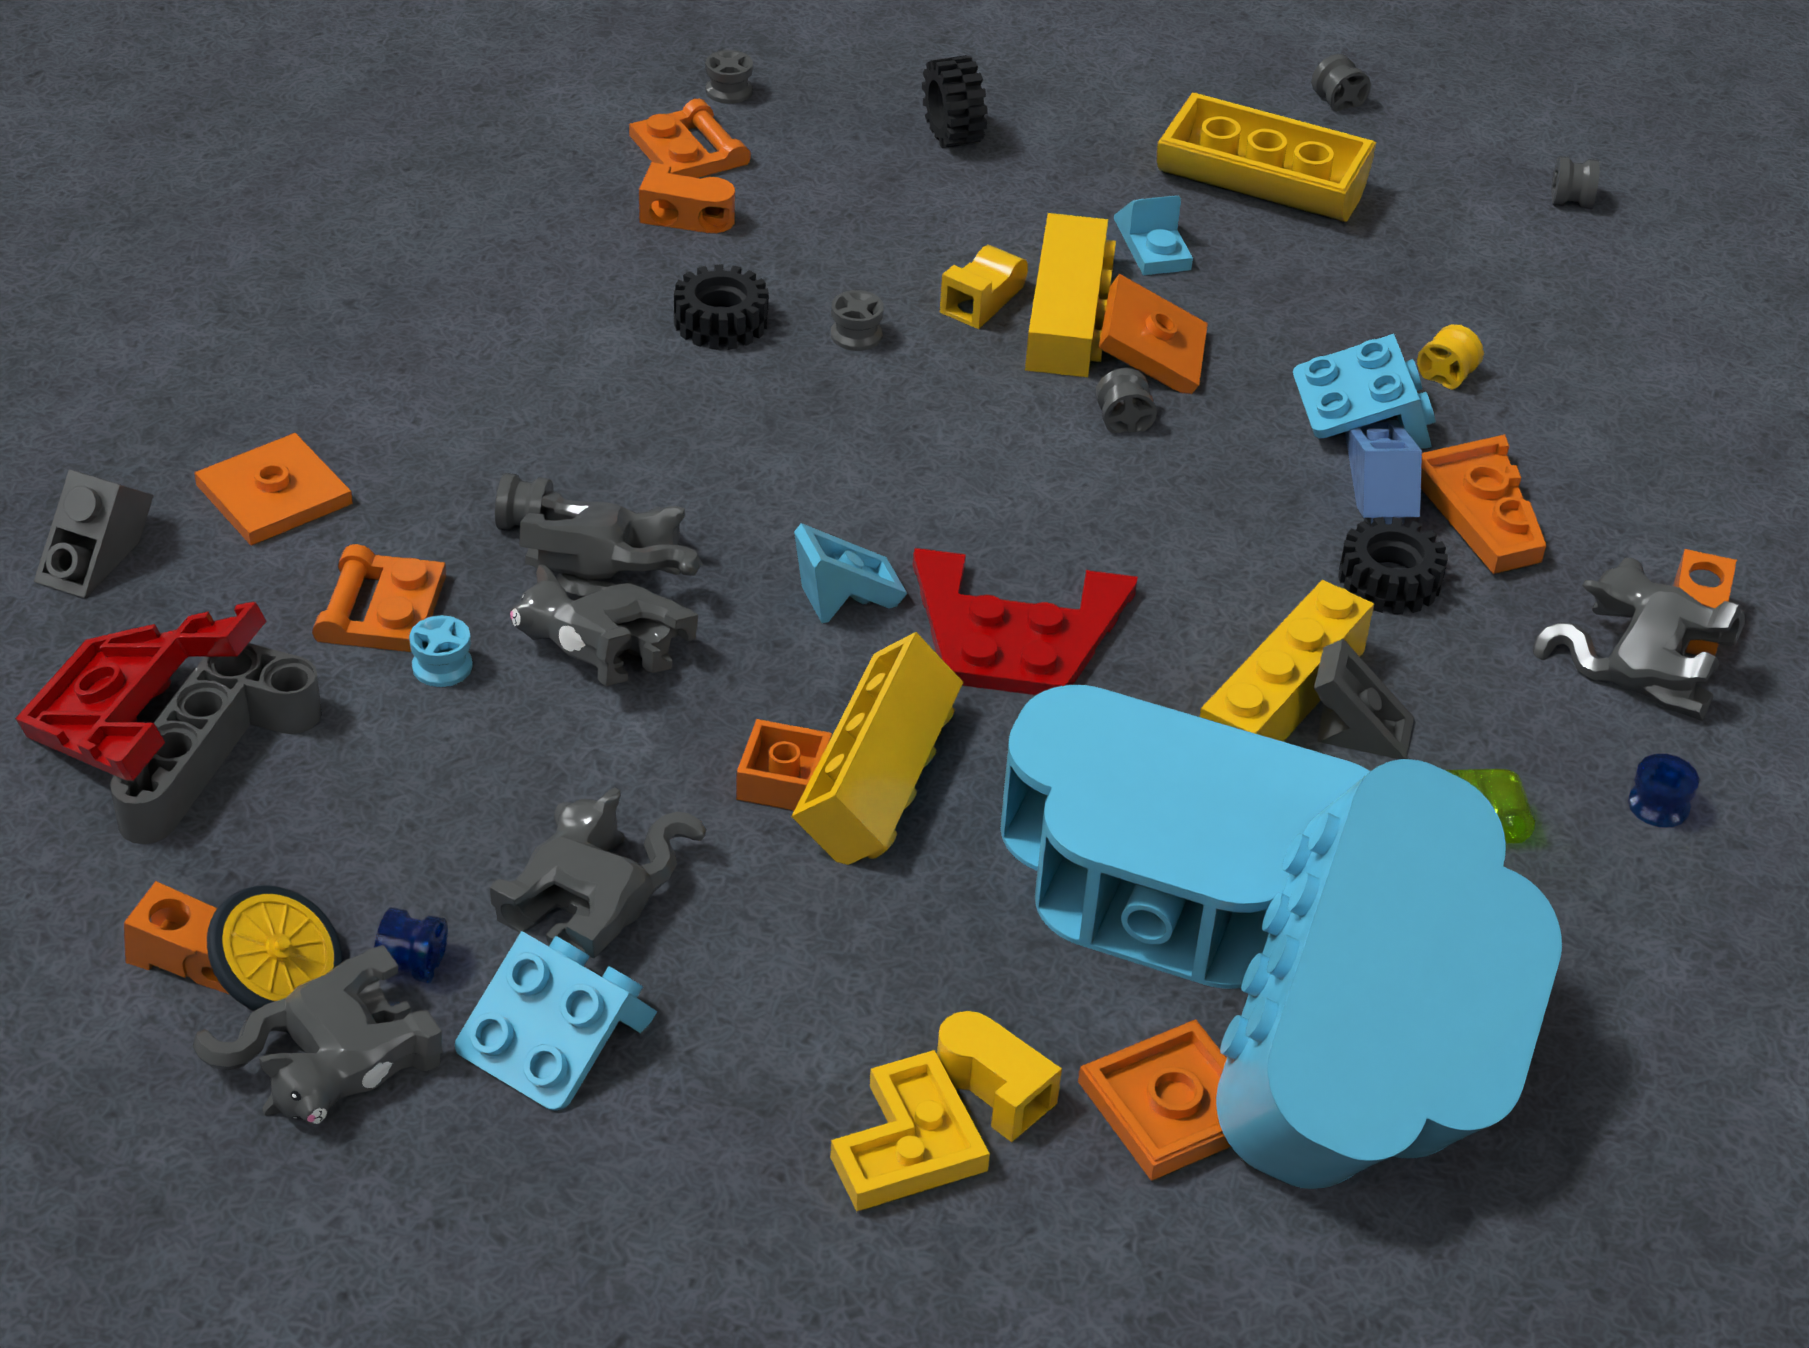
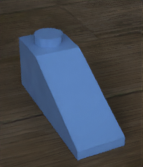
[1345,420,1422,524]

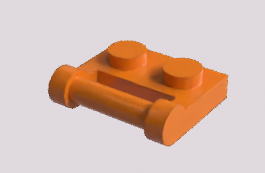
[629,98,751,178]
[312,544,446,652]

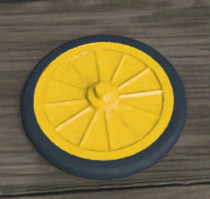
[207,885,343,1011]

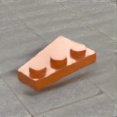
[1421,434,1546,574]

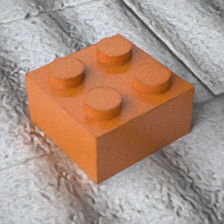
[736,719,832,811]

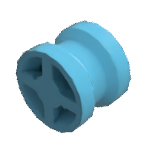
[409,615,473,687]

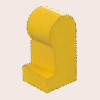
[940,245,1028,329]
[937,1011,1062,1142]

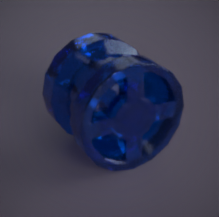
[1628,754,1700,827]
[374,907,448,983]

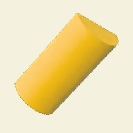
[1157,93,1376,222]

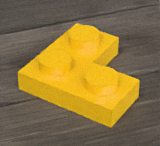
[830,1050,990,1212]

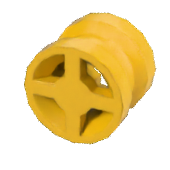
[1417,324,1484,390]

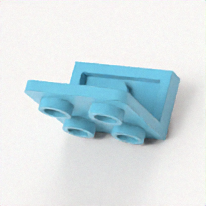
[1293,334,1436,448]
[455,931,657,1110]

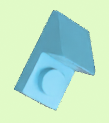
[1114,196,1193,275]
[794,523,907,623]

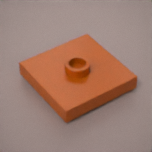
[1099,274,1208,394]
[194,433,353,546]
[1078,1019,1231,1181]

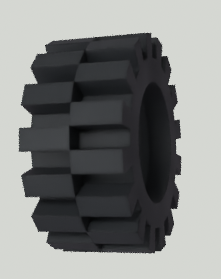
[922,55,988,148]
[674,264,769,350]
[1338,517,1448,614]

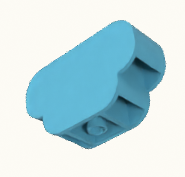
[1001,685,1371,989]
[1216,759,1562,1189]

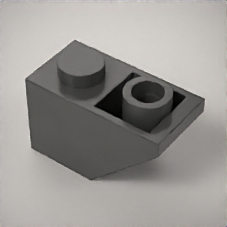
[34,469,154,598]

